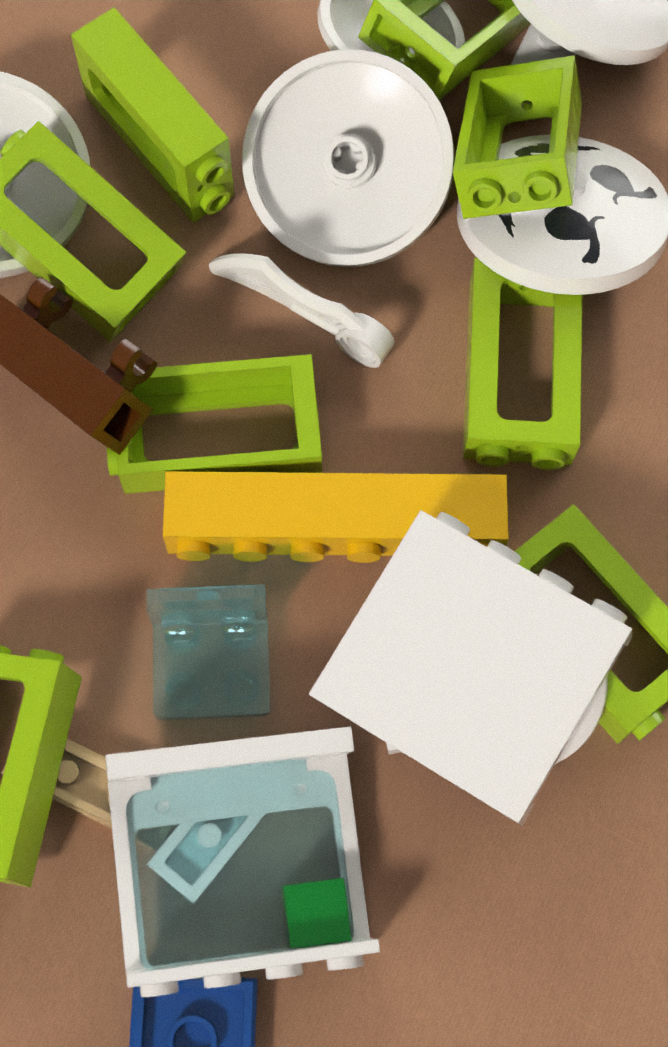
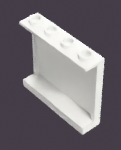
[309,510,632,826]

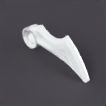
[209,253,395,368]

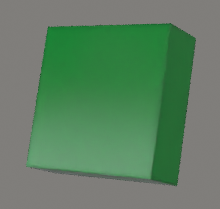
[281,878,352,949]

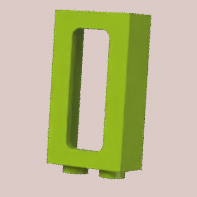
[358,0,531,100]
[71,7,234,223]
[453,55,582,219]
[0,120,186,343]
[463,258,582,470]
[107,354,322,494]
[514,504,668,744]
[0,645,82,888]

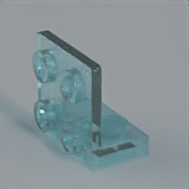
[147,584,271,720]

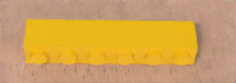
[163,471,509,563]

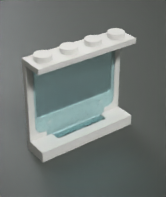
[105,726,380,997]

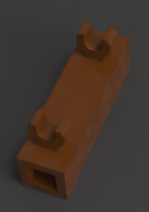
[0,277,158,455]

